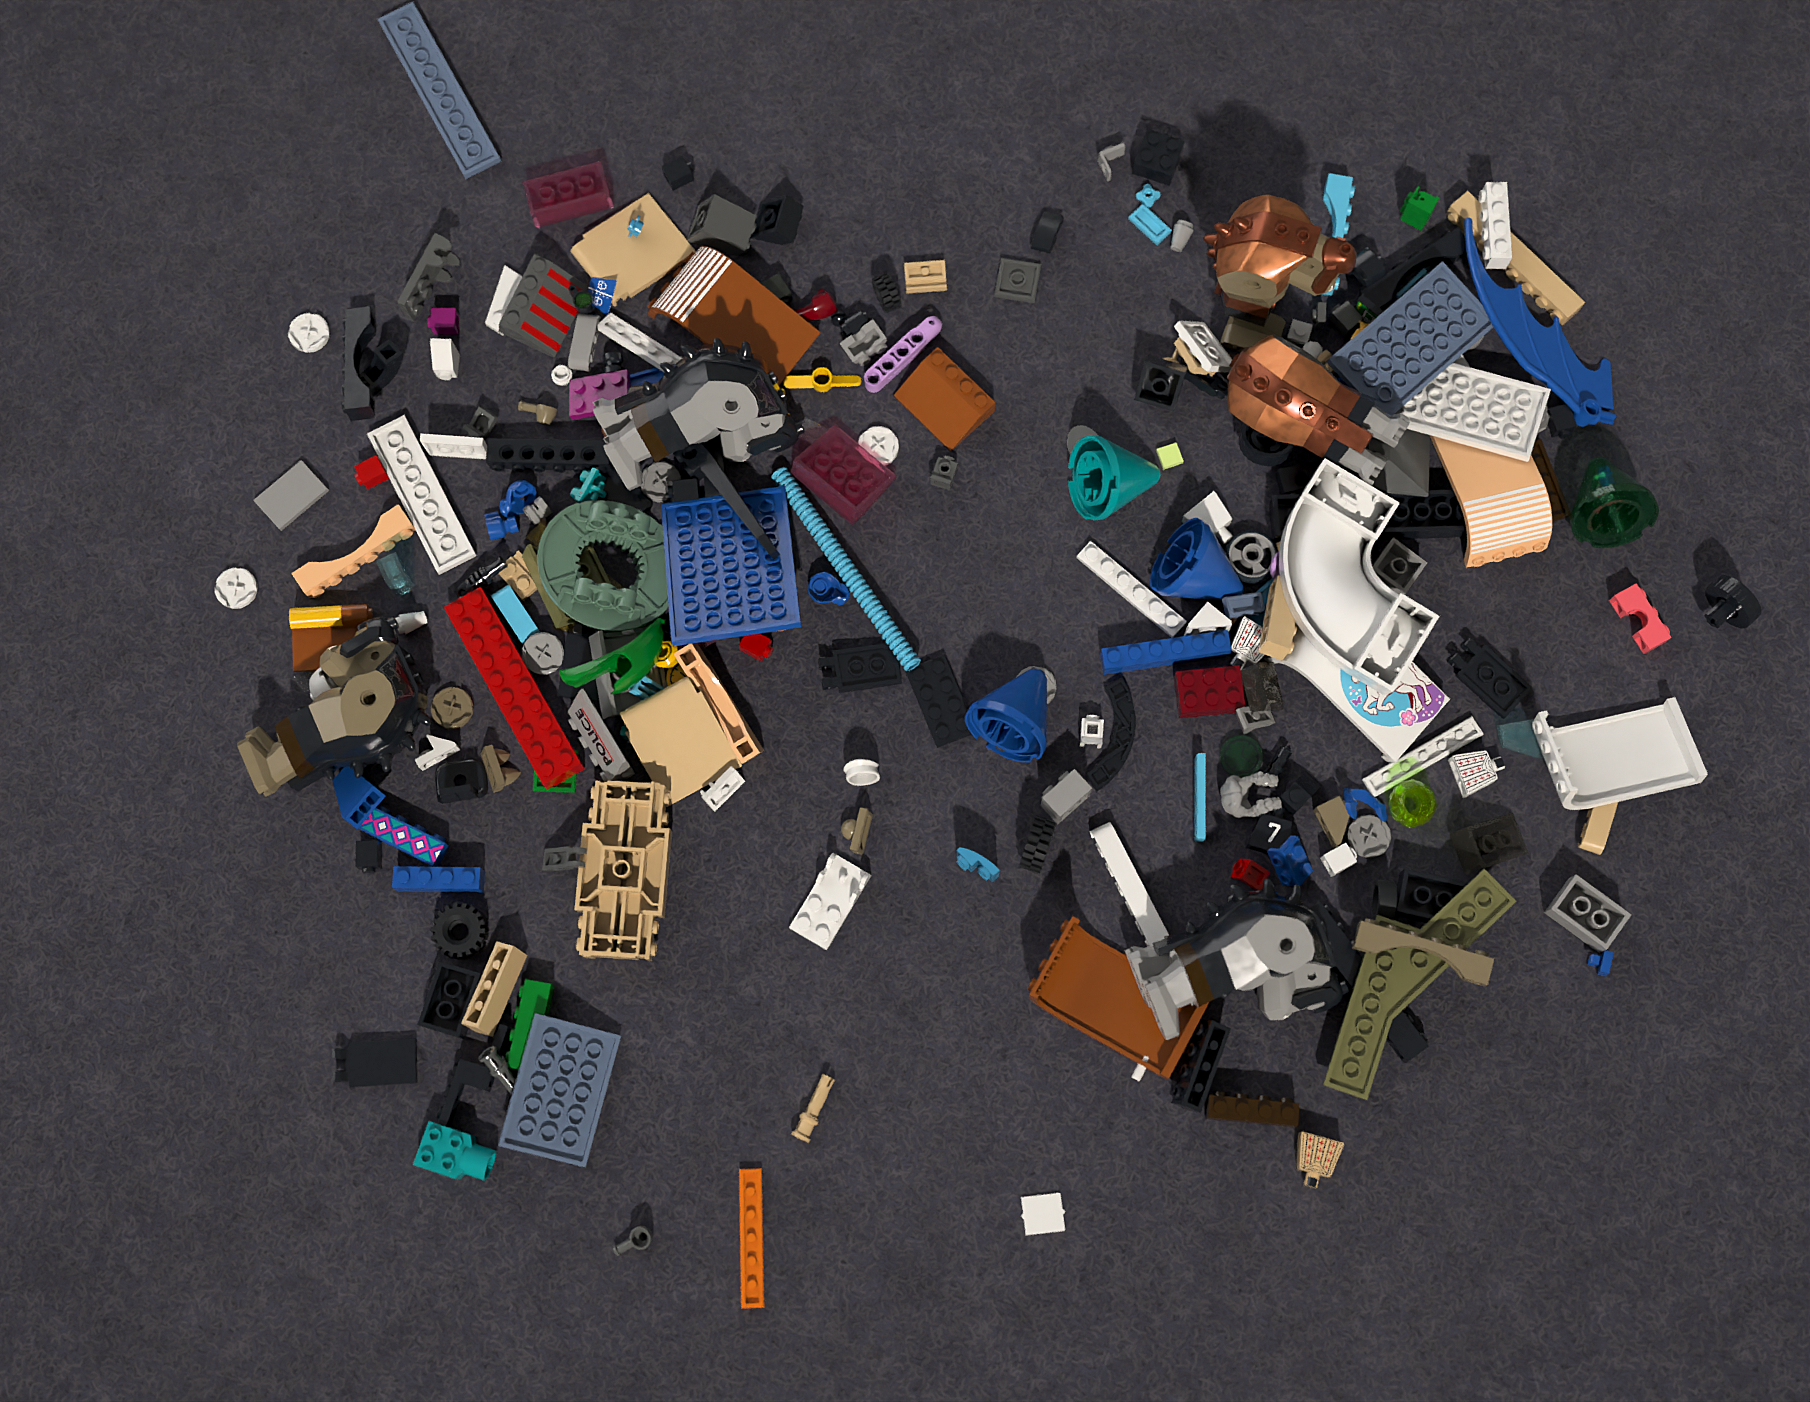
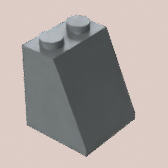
[687,194,757,256]

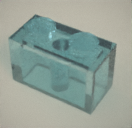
[376,552,415,594]

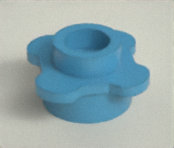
[627,215,644,237]

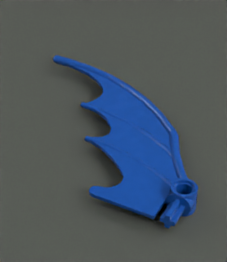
[1464,217,1616,427]

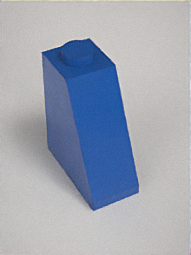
[332,767,386,829]

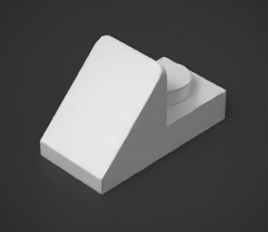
[415,735,460,771]

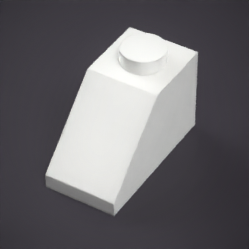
[430,338,460,380]

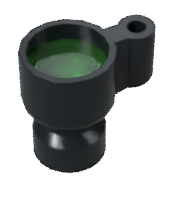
[568,285,595,315]

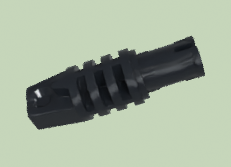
[455,556,508,598]

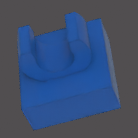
[1587,950,1614,977]

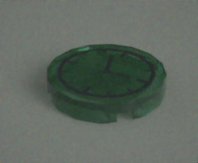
[1219,735,1263,778]

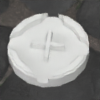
[288,313,330,352]
[858,426,899,467]
[215,568,257,609]

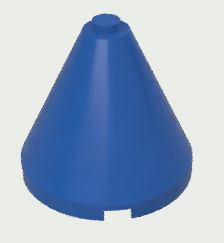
[1150,518,1244,601]
[965,668,1047,763]

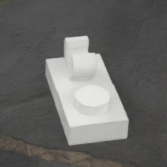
[700,766,745,811]

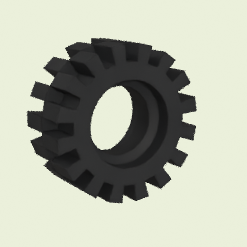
[871,273,902,314]

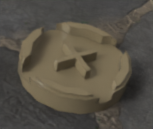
[431,687,474,729]

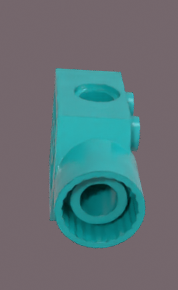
[413,1121,497,1181]

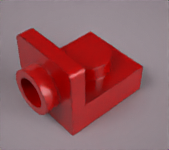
[1230,859,1270,891]

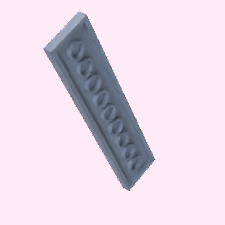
[378,2,501,179]

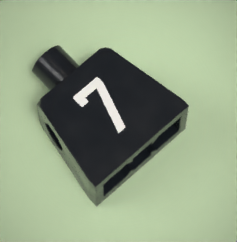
[1245,807,1292,854]

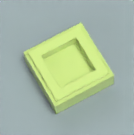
[1156,443,1183,470]

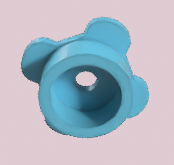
[1136,184,1160,207]

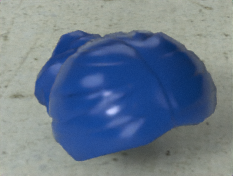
[499,480,536,517]
[808,572,850,606]

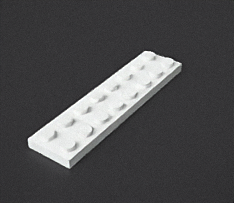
[367,415,477,575]

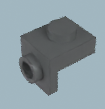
[463,406,499,438]

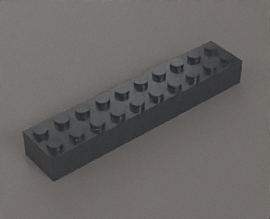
[1269,490,1467,543]

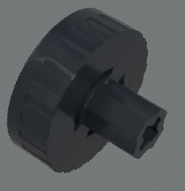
[1239,423,1294,466]
[1704,575,1762,629]

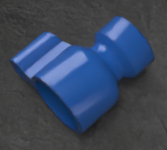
[484,511,519,541]

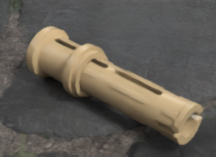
[791,1074,835,1143]

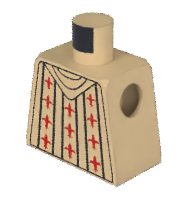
[1296,1132,1344,1188]

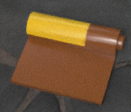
[289,604,374,672]

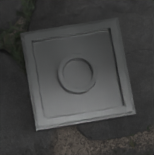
[994,258,1041,303]

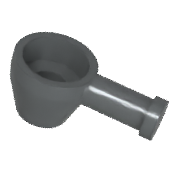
[613,1226,653,1256]

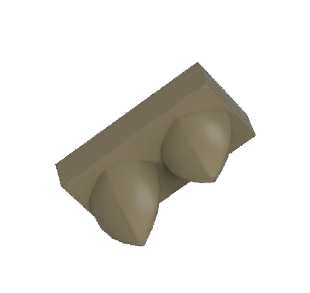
[480,745,521,793]

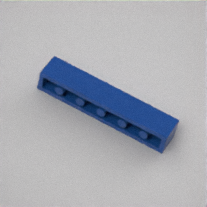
[1100,630,1232,675]

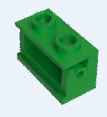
[1400,186,1439,231]

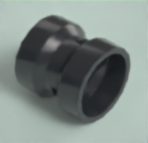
[602,352,624,373]

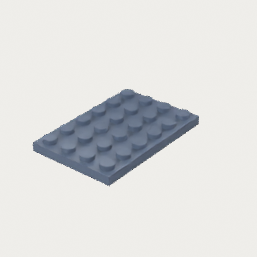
[497,1013,621,1167]

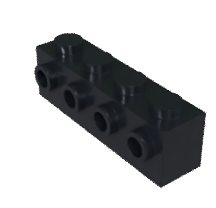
[1171,1019,1231,1113]

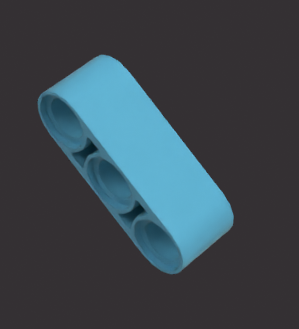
[491,584,540,645]

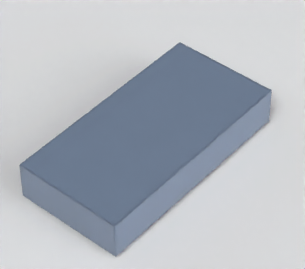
[1222,592,1266,619]

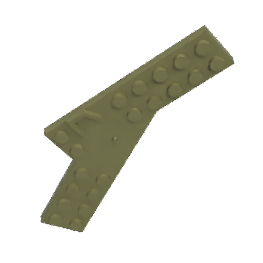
[1323,869,1516,1100]

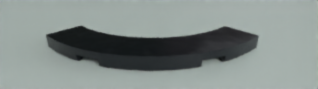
[1085,677,1136,792]

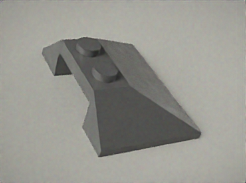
[1368,429,1430,497]

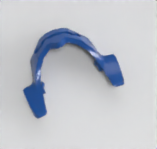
[1344,788,1387,821]

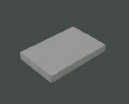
[253,460,329,531]

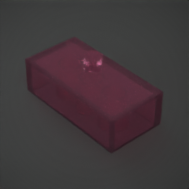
[523,161,614,228]

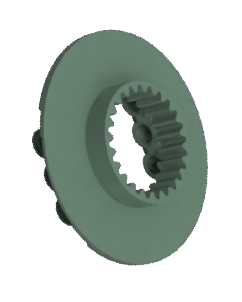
[537,500,669,631]

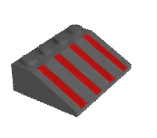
[499,254,589,358]

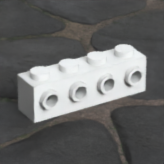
[1479,182,1512,269]

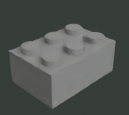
[1544,875,1631,953]

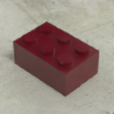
[1173,665,1246,718]

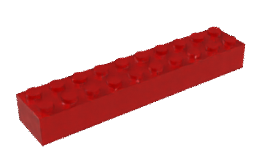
[444,587,585,790]

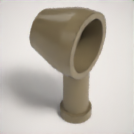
[518,401,557,425]

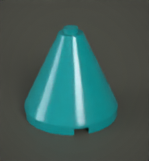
[1068,436,1161,521]

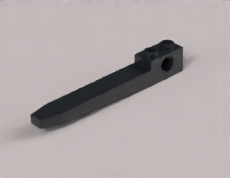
[673,443,780,560]

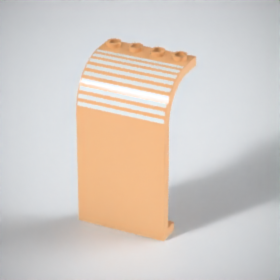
[1429,435,1552,568]

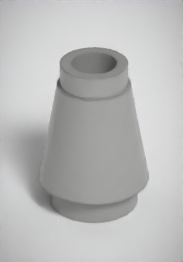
[1170,220,1193,252]

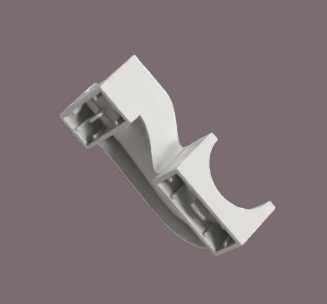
[1279,459,1439,696]

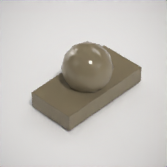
[841,808,873,855]

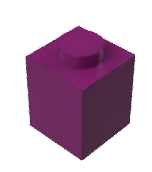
[427,308,460,335]

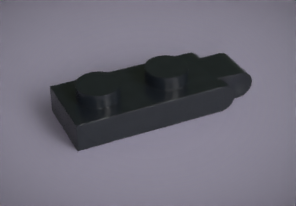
[1180,360,1228,399]

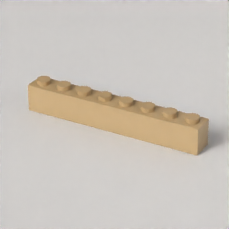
[1446,191,1585,325]

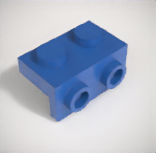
[1267,836,1313,886]

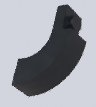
[360,339,403,394]

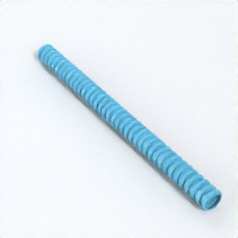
[771,467,921,671]

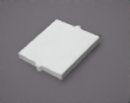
[1021,1193,1065,1235]

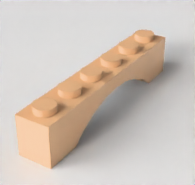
[291,504,415,598]
[674,643,764,764]

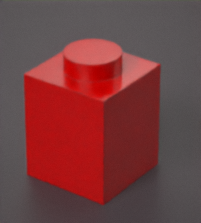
[354,455,390,490]
[738,633,773,662]

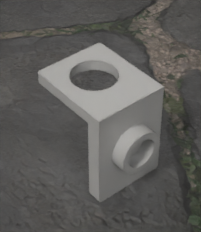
[1098,143,1125,181]

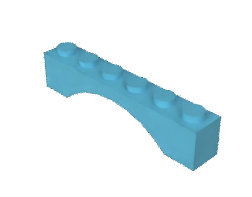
[1323,173,1355,296]

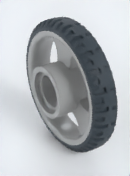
[1225,530,1278,583]

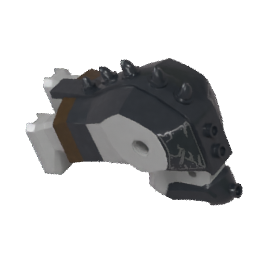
[593,338,805,491]
[1125,879,1349,1040]

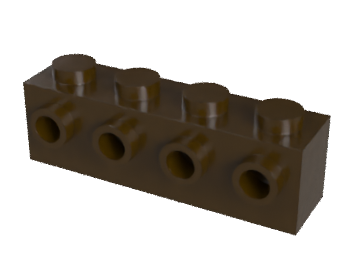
[1205,1091,1299,1127]

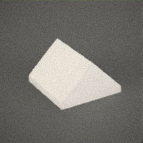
[1184,602,1232,636]

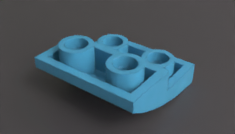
[956,847,1000,882]

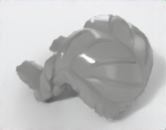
[1221,771,1282,818]

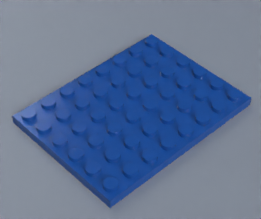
[661,486,801,646]

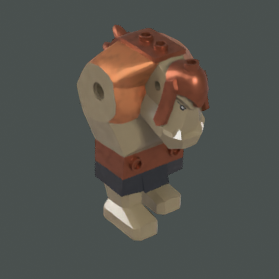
[1203,195,1356,337]

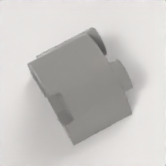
[840,319,887,366]

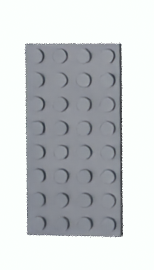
[1326,261,1493,415]

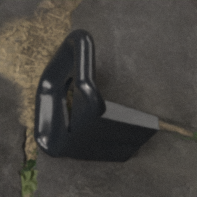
[435,759,488,804]

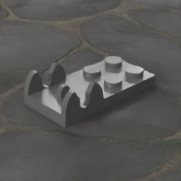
[397,233,460,321]

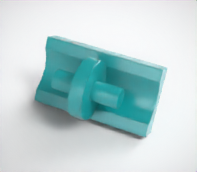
[570,467,607,503]

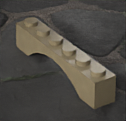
[1352,919,1494,986]

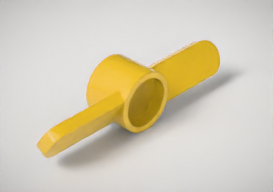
[783,367,861,392]

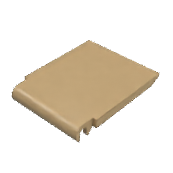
[571,193,696,306]
[620,676,742,807]

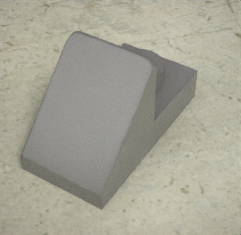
[1236,703,1275,734]

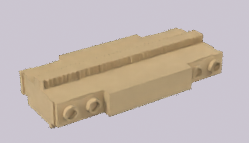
[574,781,672,961]

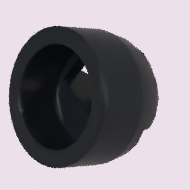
[831,309,847,327]

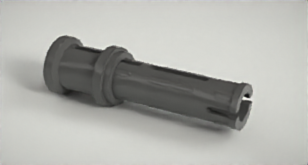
[479,1046,516,1095]

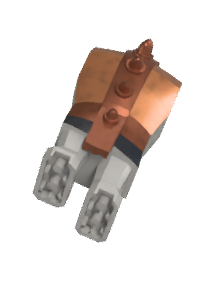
[1227,334,1411,486]

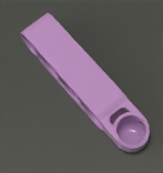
[864,316,942,393]

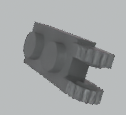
[542,846,587,872]

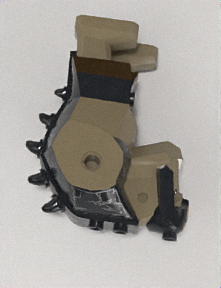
[237,616,431,797]

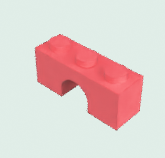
[1609,584,1671,654]

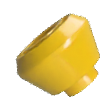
[655,641,679,668]

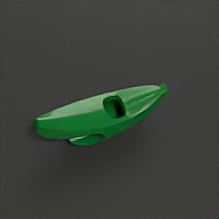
[559,618,665,695]

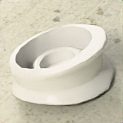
[844,759,880,786]

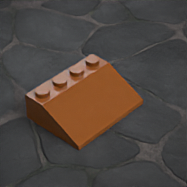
[894,347,996,451]

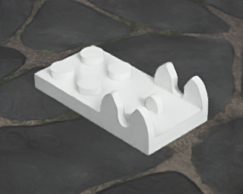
[789,853,871,950]

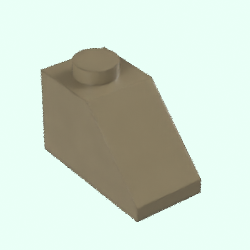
[1313,796,1350,849]

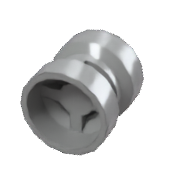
[522,496,552,525]

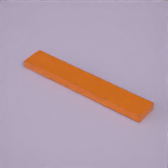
[739,1168,764,1308]

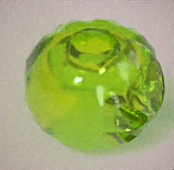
[1388,779,1437,828]

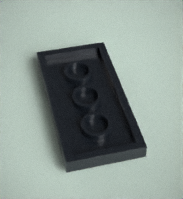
[905,655,972,748]

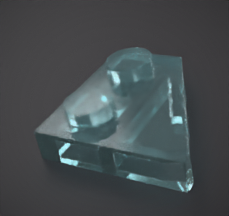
[1497,719,1545,760]

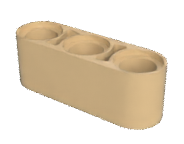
[1578,802,1618,855]

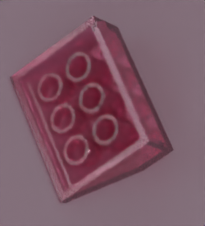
[791,425,897,525]

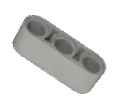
[568,313,600,372]

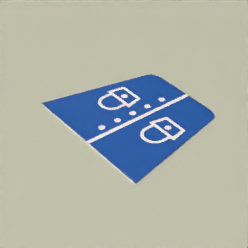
[588,278,617,316]

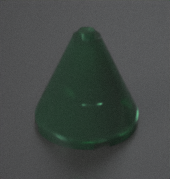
[1570,457,1659,548]

